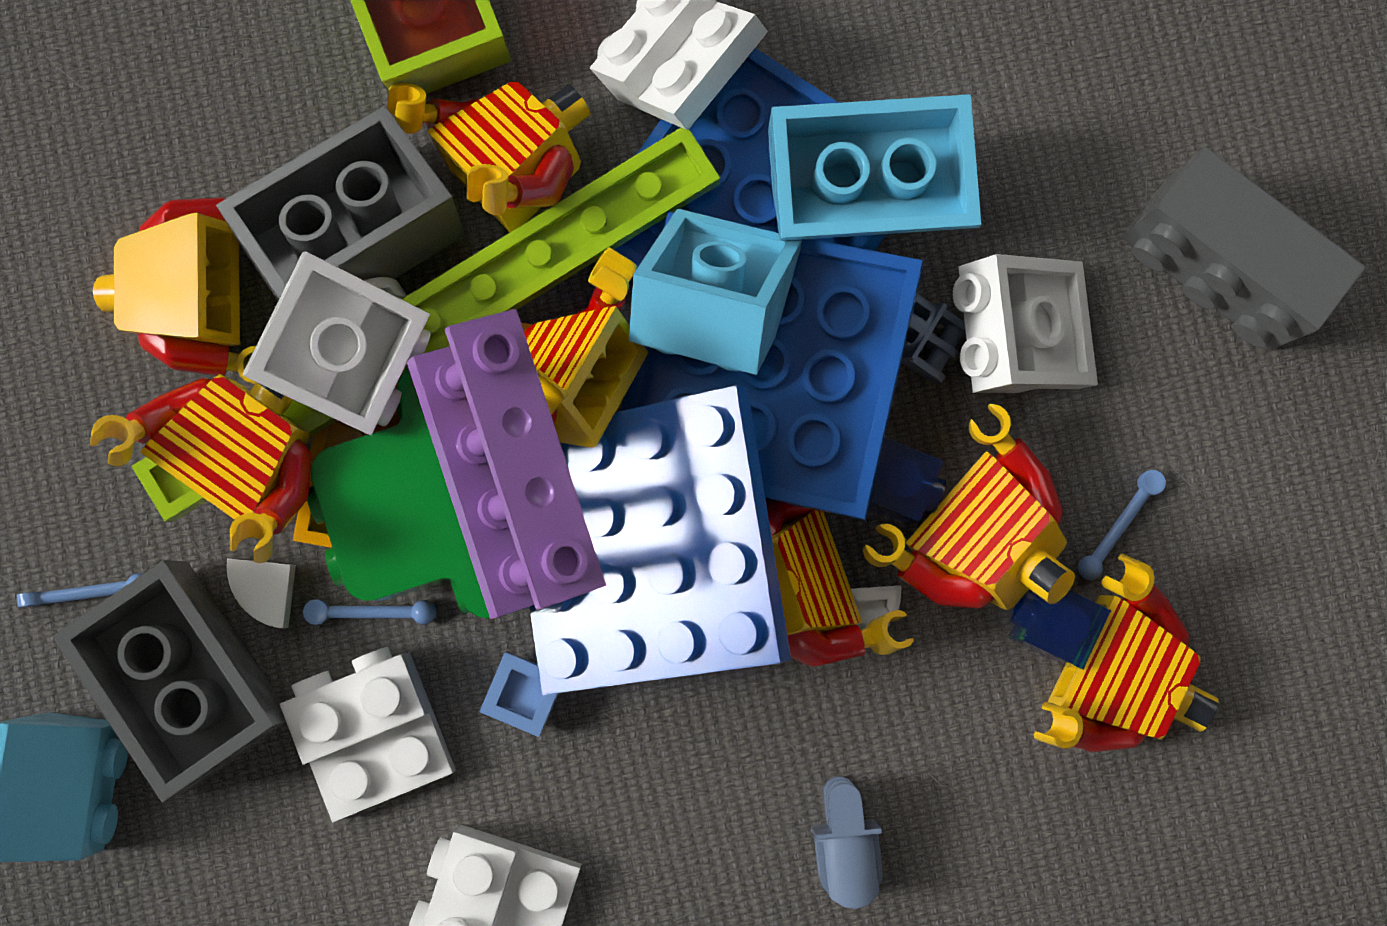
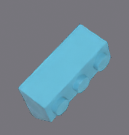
[768,94,981,241]

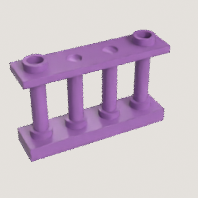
[407,309,607,619]

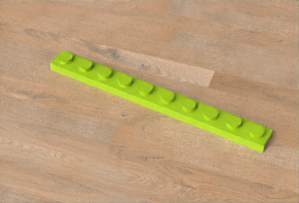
[131,128,720,522]

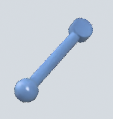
[1078,470,1166,580]
[17,573,143,608]
[303,599,437,625]

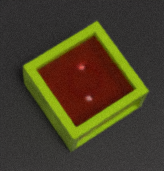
[350,0,511,94]

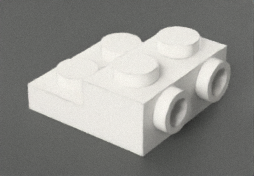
[590,0,768,130]
[242,252,430,435]
[953,254,1098,393]
[280,646,456,823]
[409,825,582,926]

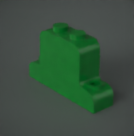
[307,368,528,619]

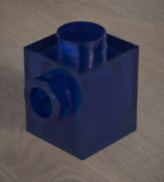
[869,438,946,525]
[1009,589,1111,670]

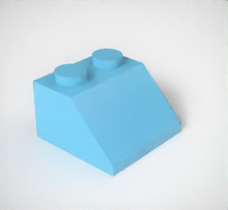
[629,209,802,375]
[0,712,128,862]

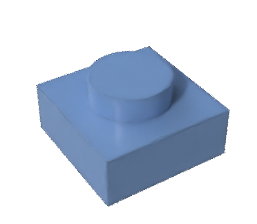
[480,651,559,737]

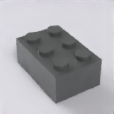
[216,105,465,301]
[1121,146,1366,350]
[52,560,287,803]

